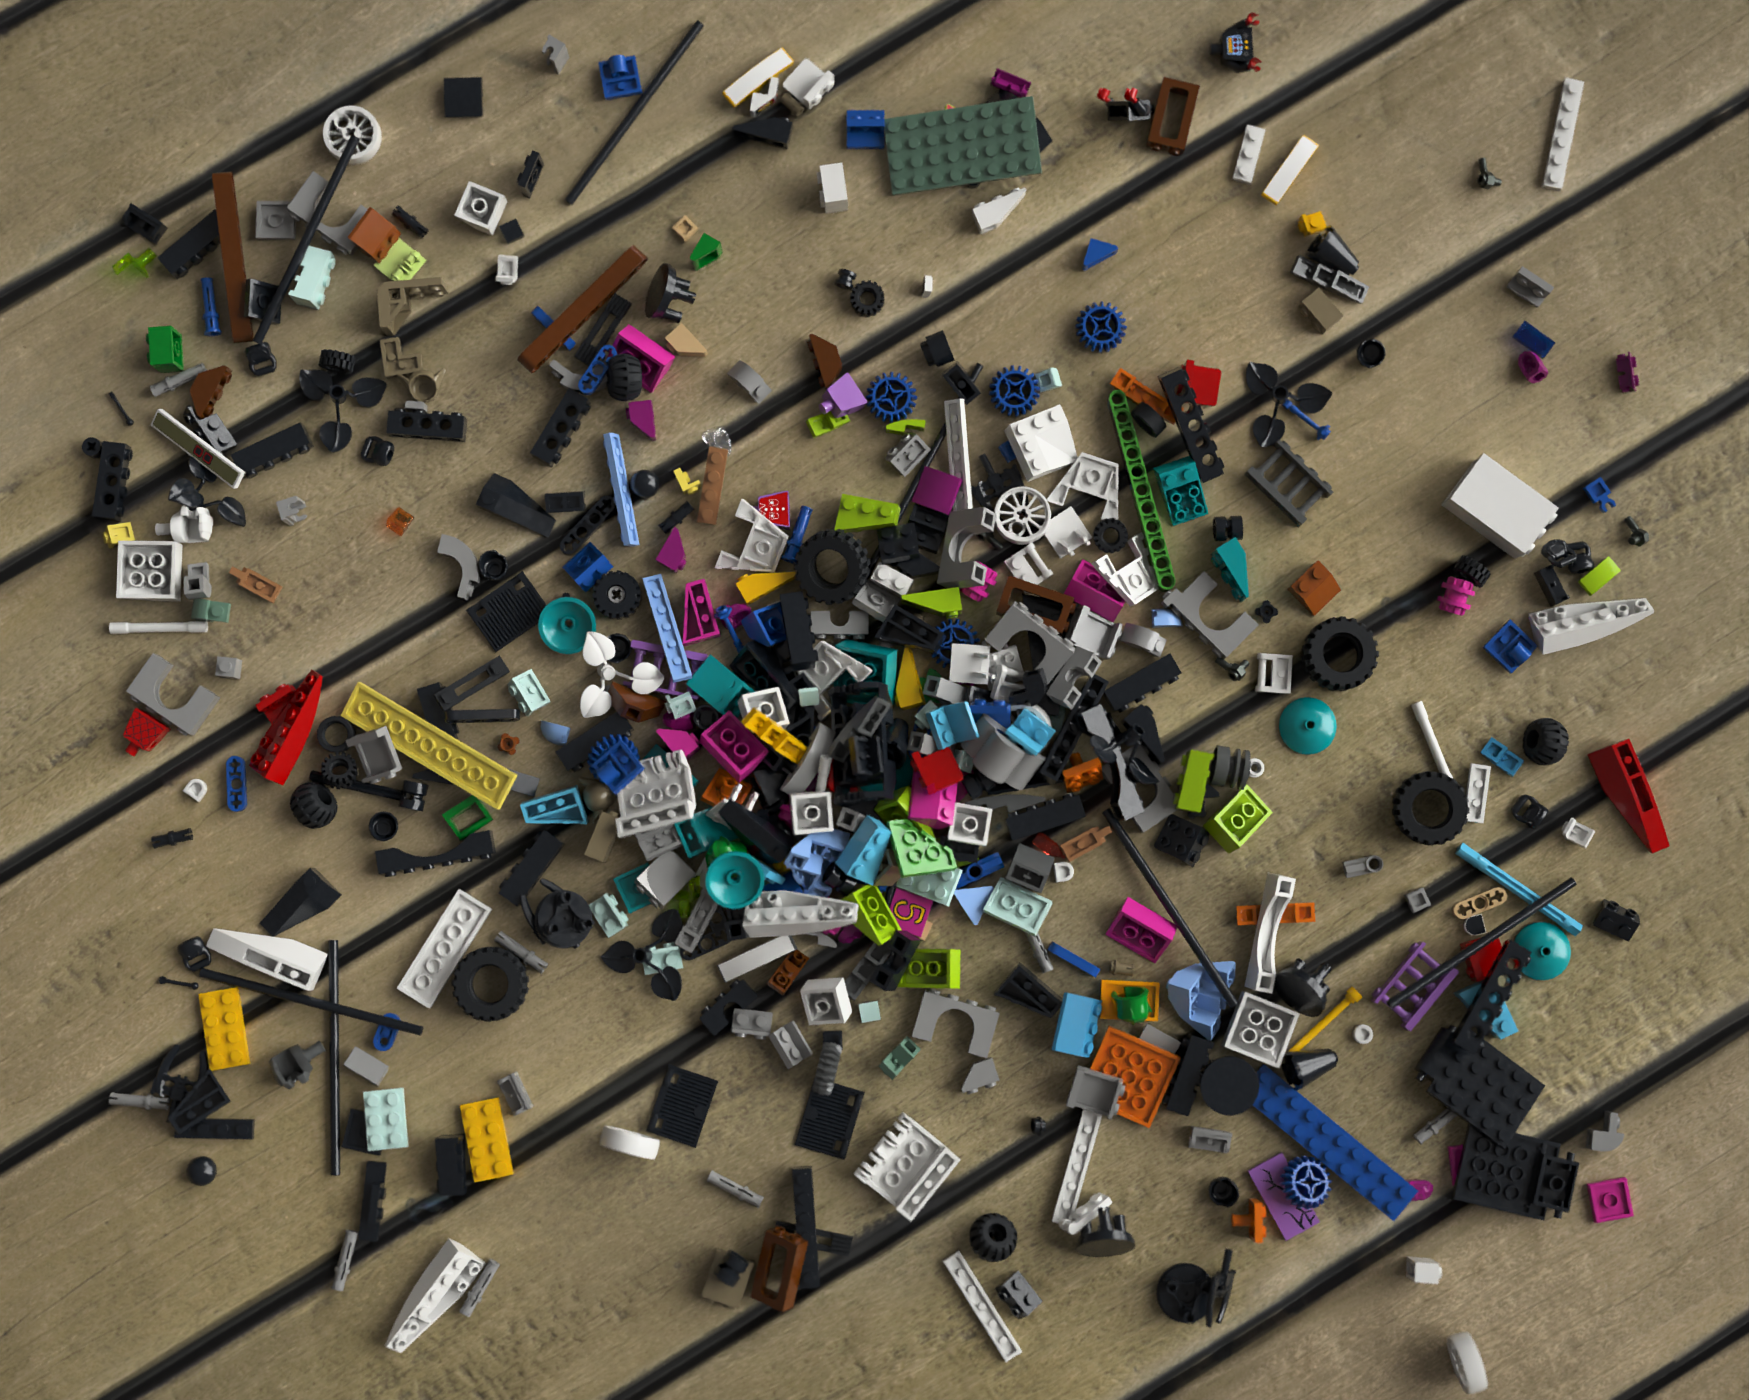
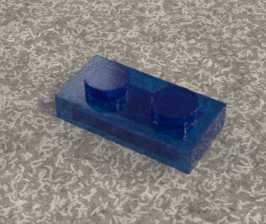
[1512,321,1555,359]

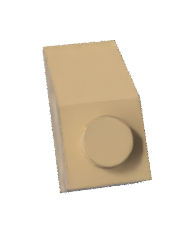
[665,323,708,357]

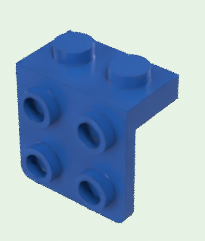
[969,699,1011,729]

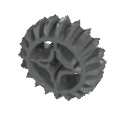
[812,1042,842,1096]

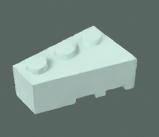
[288,246,336,310]

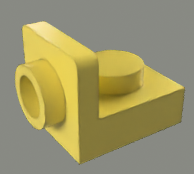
[673,468,701,495]
[103,522,135,549]

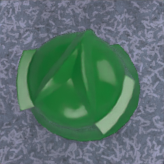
[705,836,748,878]
[1111,986,1153,1026]

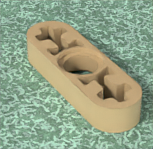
[1452,887,1507,919]

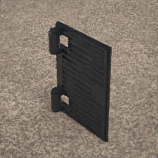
[466,571,546,652]
[646,1064,718,1148]
[795,1077,865,1160]

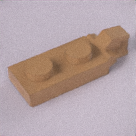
[229,566,283,603]
[1059,825,1112,863]

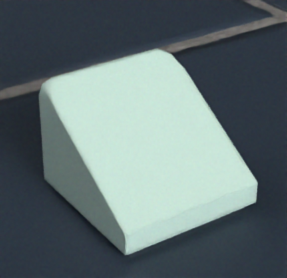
[1035,368,1062,392]
[798,687,820,707]
[858,1001,881,1023]

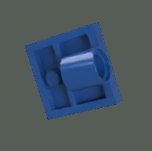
[598,55,643,100]
[1482,619,1538,674]
[592,739,645,795]

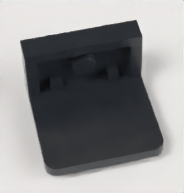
[1154,814,1210,867]

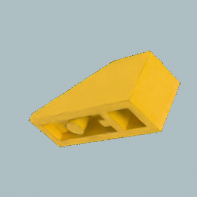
[736,572,796,605]
[894,647,926,710]

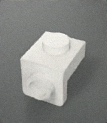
[496,255,518,285]
[1562,818,1595,849]

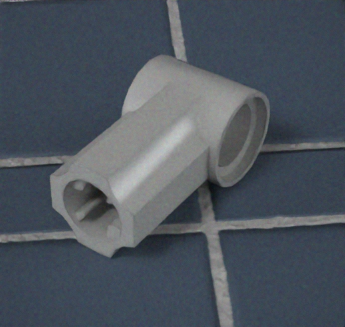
[1343,855,1383,878]

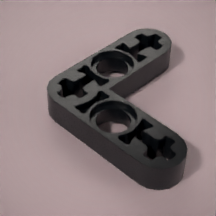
[680,905,731,960]

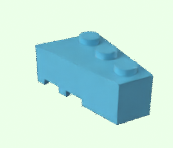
[520,785,589,824]
[835,815,892,886]
[1453,978,1518,1039]

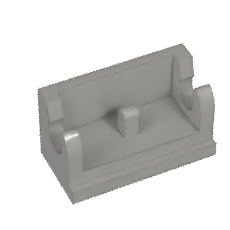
[542,35,569,74]
[276,496,307,526]
[343,1046,389,1086]
[497,1072,533,1116]
[1188,1126,1232,1153]

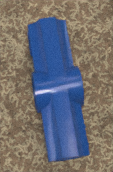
[955,852,1005,890]

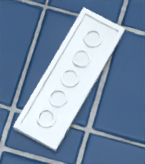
[397,889,492,1009]

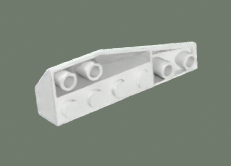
[1528,598,1654,655]
[743,890,858,938]
[206,928,328,991]
[385,1239,486,1353]

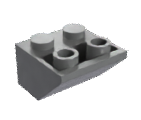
[1004,843,1055,894]

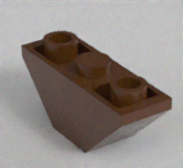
[807,334,842,390]
[190,365,232,419]
[607,682,666,723]
[767,950,809,995]

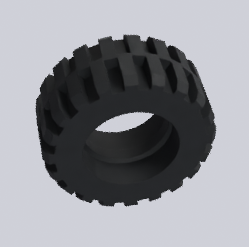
[794,528,870,605]
[1301,616,1379,691]
[1392,771,1470,846]
[452,947,529,1022]

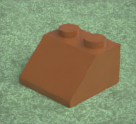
[348,207,401,264]
[1287,560,1341,617]

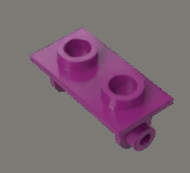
[990,68,1032,98]
[1616,351,1639,393]

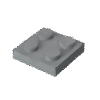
[256,201,296,240]
[852,579,901,622]

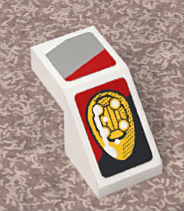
[750,77,779,117]

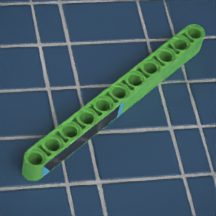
[1107,390,1176,592]

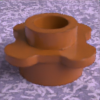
[498,733,520,755]

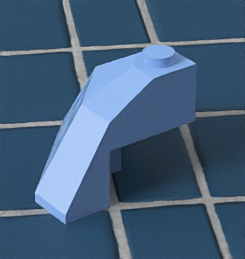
[784,828,850,898]
[1166,961,1236,1041]

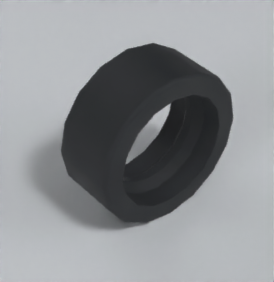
[1131,402,1167,438]
[317,716,356,753]

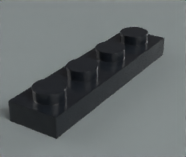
[174,1118,255,1139]

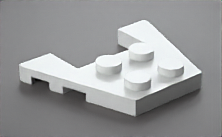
[1047,452,1118,520]
[715,499,789,572]
[1091,532,1158,607]
[797,640,873,722]

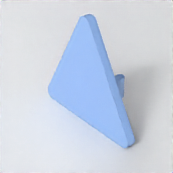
[954,886,994,925]

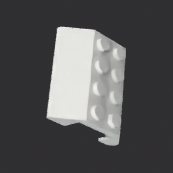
[615,749,696,838]
[853,1112,960,1221]

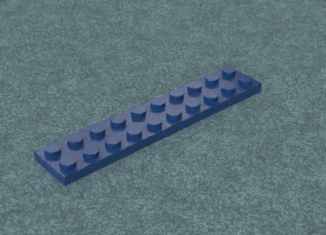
[1253,1064,1418,1221]

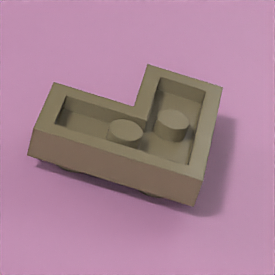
[380,337,423,378]

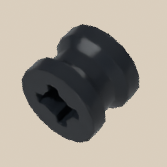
[834,269,857,290]
[82,437,103,459]

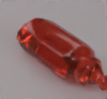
[1033,832,1066,859]

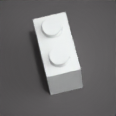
[871,562,913,598]
[1406,1257,1442,1284]

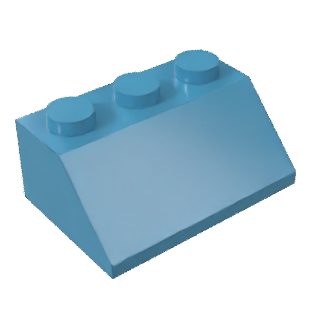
[1051,992,1102,1058]

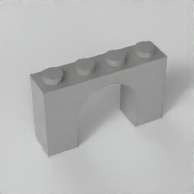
[287,171,368,255]
[937,507,996,589]
[1170,571,1259,659]
[985,601,1075,685]
[126,653,221,736]
[907,675,967,756]
[1102,745,1178,833]
[912,988,1000,1058]

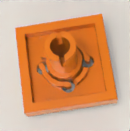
[1062,752,1103,793]
[701,768,752,807]
[1231,1198,1266,1243]

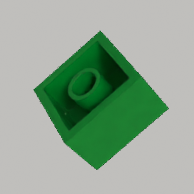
[146,326,184,373]

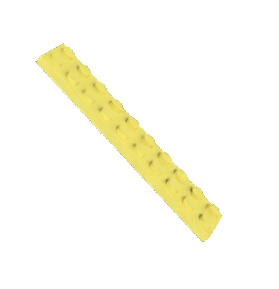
[341,682,517,809]

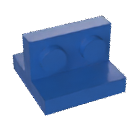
[847,110,884,149]
[562,542,614,592]

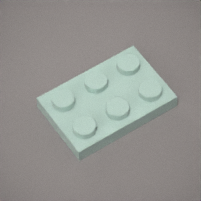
[896,868,963,907]
[983,877,1053,936]
[363,1088,408,1151]

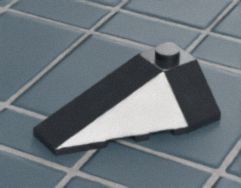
[476,473,556,538]
[729,640,798,712]
[718,798,793,864]
[259,868,342,937]

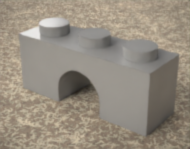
[811,611,868,640]
[1046,646,1102,710]

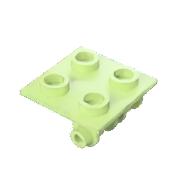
[373,238,427,281]

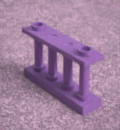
[623,640,708,702]
[1370,941,1459,1032]

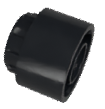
[920,330,955,368]

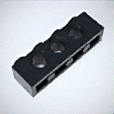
[530,388,591,467]
[386,408,467,442]
[92,441,133,522]

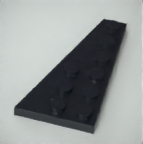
[1022,594,1079,717]

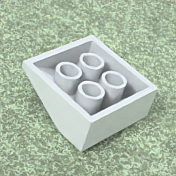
[1004,405,1077,482]
[116,541,182,601]
[1221,991,1300,1068]

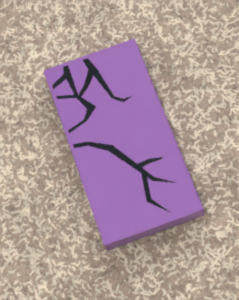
[1247,1152,1320,1241]

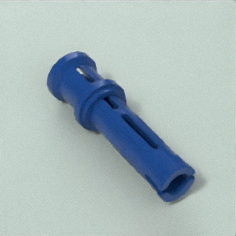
[200,277,222,336]
[781,506,813,564]

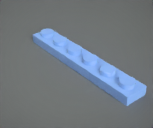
[603,432,640,547]
[643,574,692,683]

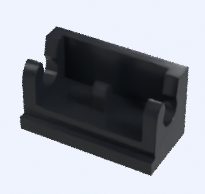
[122,203,167,245]
[545,491,586,513]
[1534,564,1570,607]
[940,835,979,863]

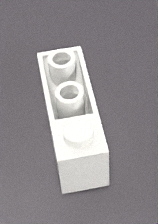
[972,188,1026,235]

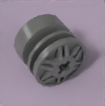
[1209,745,1251,790]

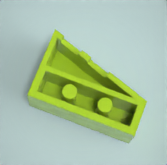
[834,494,901,533]

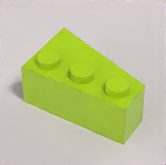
[1173,749,1214,814]

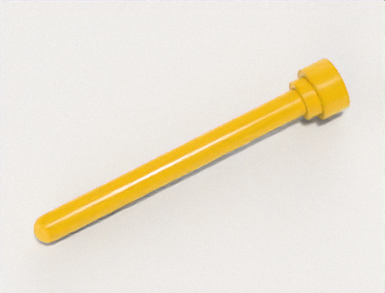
[1288,986,1363,1052]

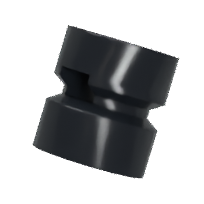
[1213,516,1243,541]
[693,705,720,731]
[961,769,996,800]
[398,780,429,811]
[822,861,858,896]
[713,1249,750,1288]

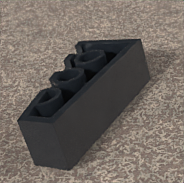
[1162,1034,1215,1116]

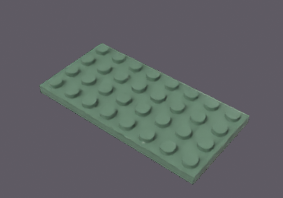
[884,96,1042,196]

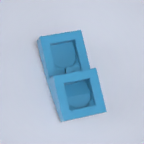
[1480,737,1524,777]

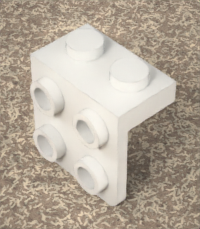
[783,59,834,110]

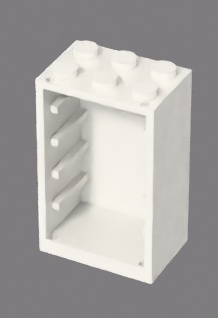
[1441,453,1558,559]

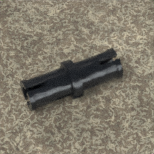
[392,206,429,239]
[658,501,695,534]
[151,828,193,849]

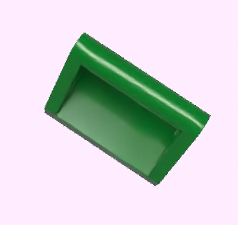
[690,233,723,271]
[442,795,493,841]

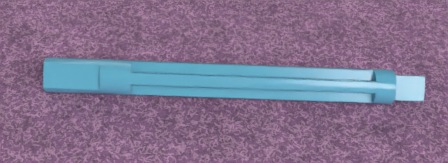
[1455,843,1583,936]

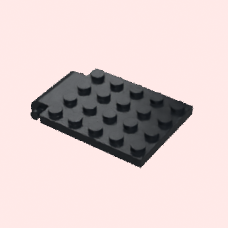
[1414,1025,1546,1149]
[1452,1124,1580,1221]

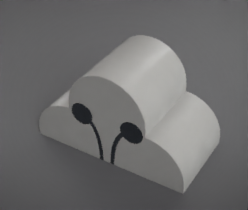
[961,714,1046,790]

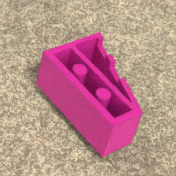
[683,579,721,647]

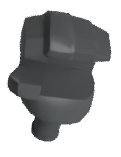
[269,1040,326,1090]

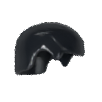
[1356,339,1386,368]
[629,469,660,498]
[478,550,508,581]
[607,633,632,663]
[369,811,398,841]
[186,1156,217,1186]
[1208,1177,1239,1208]

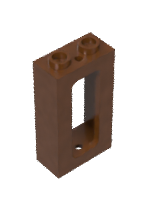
[1146,77,1200,156]
[996,575,1076,636]
[751,1226,808,1312]

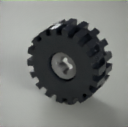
[592,570,642,620]

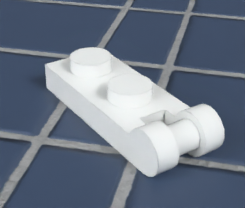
[1059,1192,1112,1235]

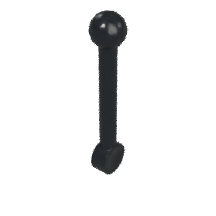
[109,391,134,426]
[159,976,199,990]

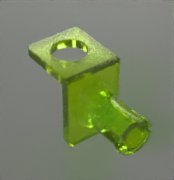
[112,247,157,278]
[672,875,700,918]

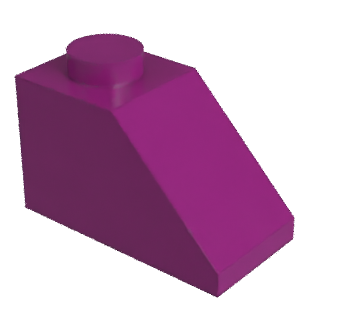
[626,400,657,441]
[655,527,687,573]

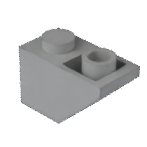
[961,1057,999,1095]

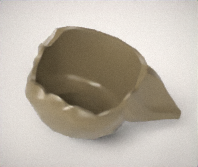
[398,368,446,403]
[578,776,616,823]

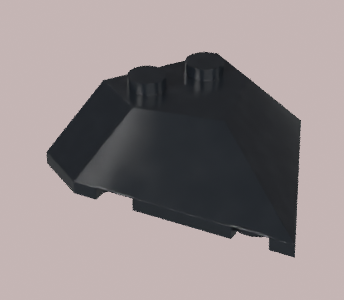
[739,672,814,747]

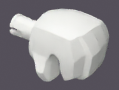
[155,506,213,543]

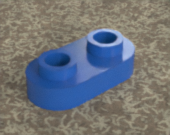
[373,1013,400,1051]

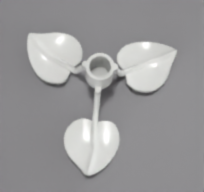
[580,631,664,718]

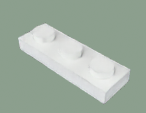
[1232,125,1265,185]
[1466,764,1491,824]

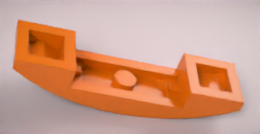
[1110,368,1184,425]
[1236,902,1315,925]

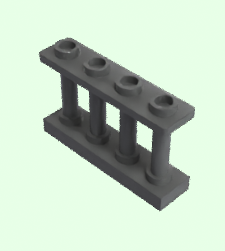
[1244,439,1333,527]

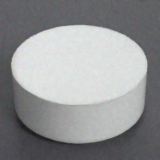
[1352,1024,1373,1044]

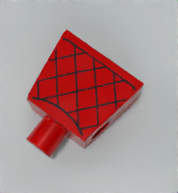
[123,708,171,757]

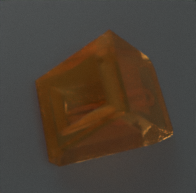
[386,507,414,536]

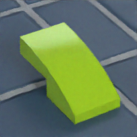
[806,411,850,438]
[886,419,926,435]
[1578,556,1621,596]

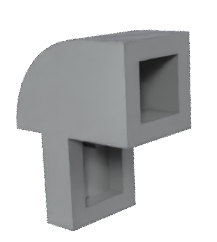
[727,360,772,404]
[184,562,212,600]
[1120,623,1167,657]
[1586,1111,1624,1151]

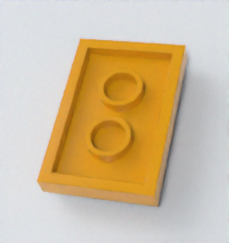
[1099,980,1160,1021]

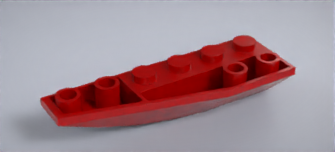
[249,669,323,785]
[1587,739,1670,854]

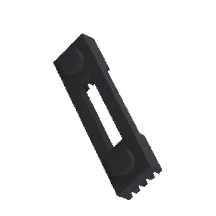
[574,293,632,366]
[434,655,510,712]
[775,1220,853,1257]

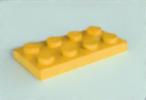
[198,987,250,1071]
[460,1097,514,1183]

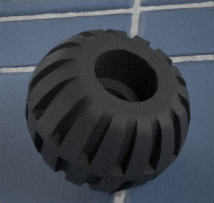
[607,354,642,402]
[1522,718,1569,765]
[290,781,338,829]
[969,1213,1018,1262]

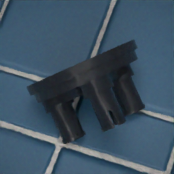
[645,263,696,324]
[534,890,594,949]
[1274,958,1332,1017]
[1200,1056,1259,1116]
[1076,1207,1135,1257]
[1156,1263,1212,1324]

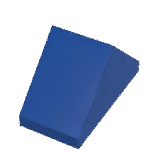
[1082,238,1118,271]

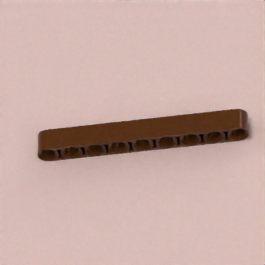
[212,172,254,343]
[517,245,648,374]

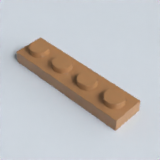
[697,446,729,525]

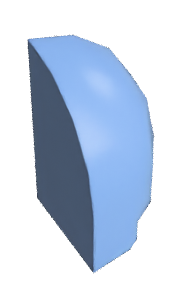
[1151,608,1182,628]
[540,720,570,746]

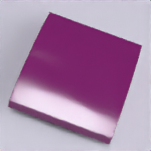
[912,466,963,515]

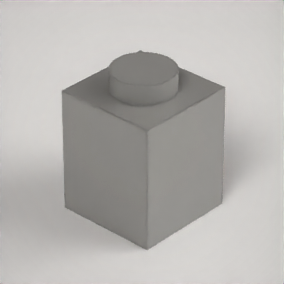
[215,656,242,679]

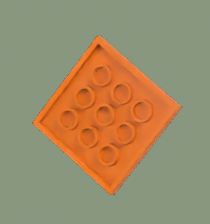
[1089,1025,1181,1128]

